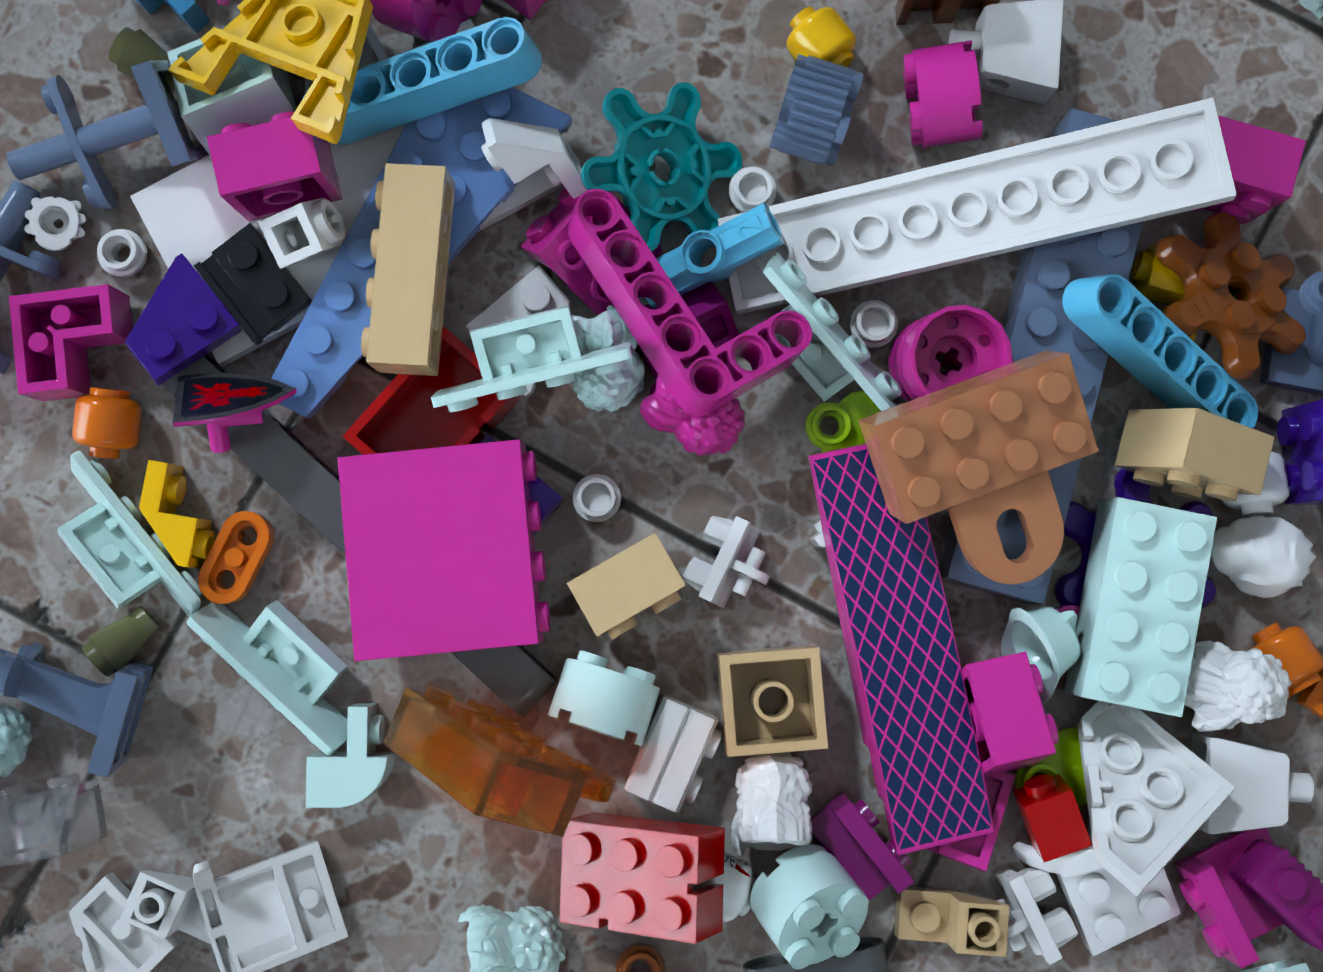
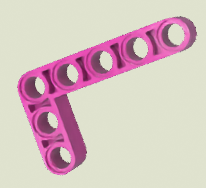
[568,189,812,416]

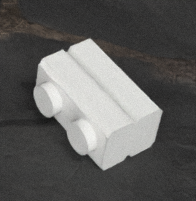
[624,694,723,813]

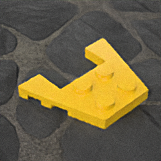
[168,0,373,145]

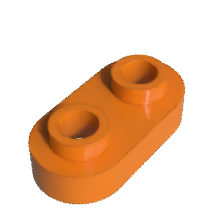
[198,511,274,604]

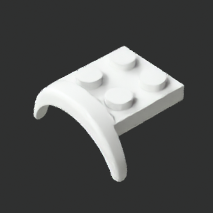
[1012,836,1181,956]
[193,841,348,972]

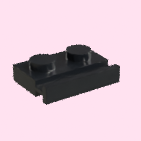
[194,223,312,345]

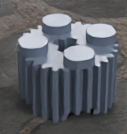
[769,54,864,166]

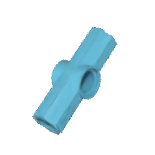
[645,203,784,308]

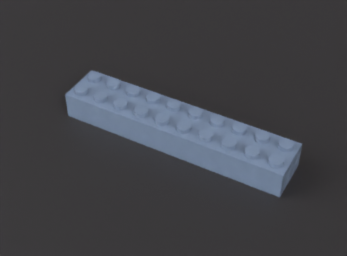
[939,108,1143,605]

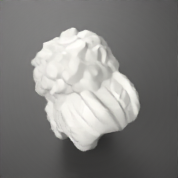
[1184,640,1292,732]
[731,752,813,856]

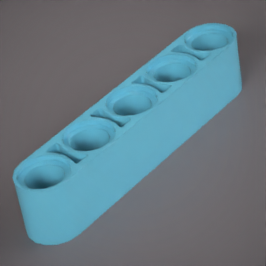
[302,17,542,145]
[1062,274,1258,428]

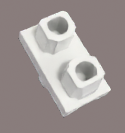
[682,516,770,609]
[995,867,1078,965]

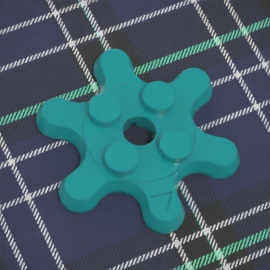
[580,82,742,252]

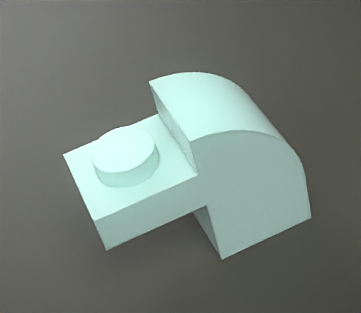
[305,703,396,808]

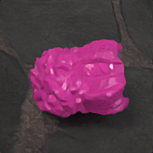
[640,375,745,456]

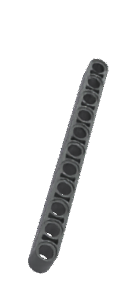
[136,354,558,717]

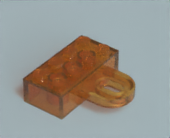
[383,685,616,837]

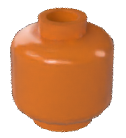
[72,387,142,459]
[1251,622,1323,697]

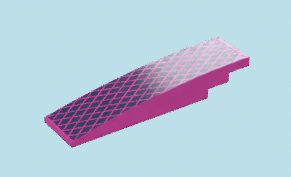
[808,443,994,855]

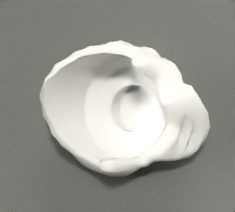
[1210,515,1316,598]

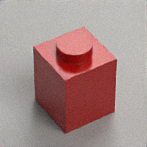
[1012,774,1092,863]

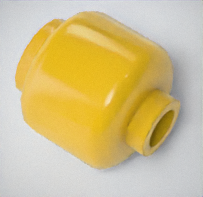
[786,6,856,67]

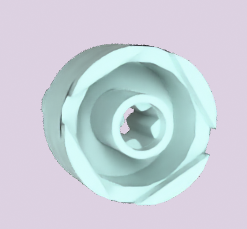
[547,650,660,747]
[750,844,869,970]

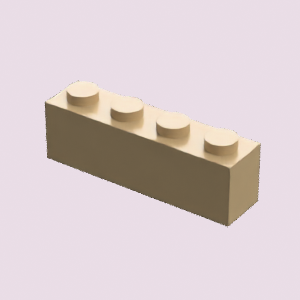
[361,163,455,376]

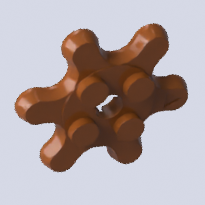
[1156,212,1306,381]

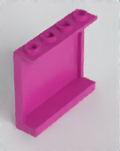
[337,439,551,661]

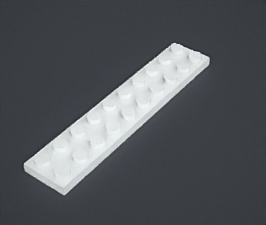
[718,98,1237,315]

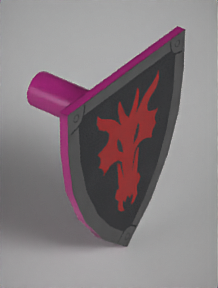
[172,373,297,453]

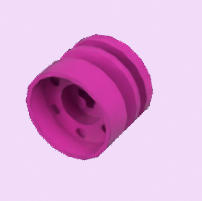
[888,305,1013,402]

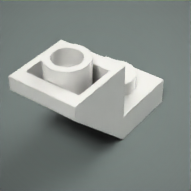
[481,118,587,199]
[119,870,211,944]

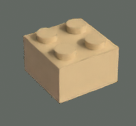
[1115,408,1275,501]
[567,532,686,640]
[716,645,828,757]

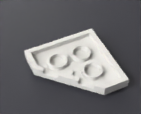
[1077,701,1236,897]

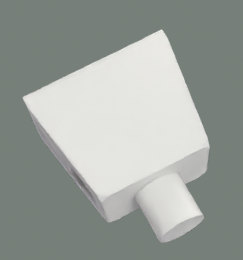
[948,0,1064,104]
[1191,733,1314,834]

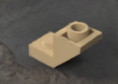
[894,886,1009,957]

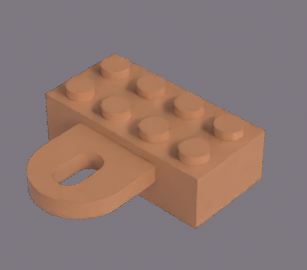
[858,350,1099,584]

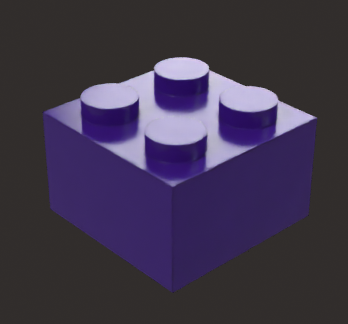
[1277,399,1323,505]

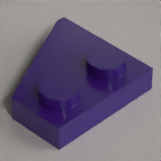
[125,253,241,386]

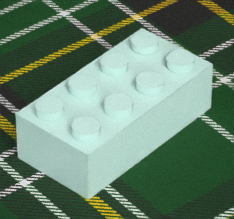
[1064,497,1217,717]

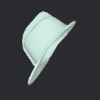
[1001,606,1081,703]

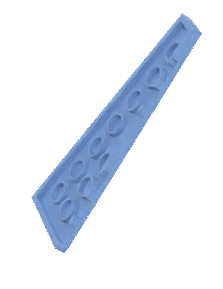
[271,87,572,419]

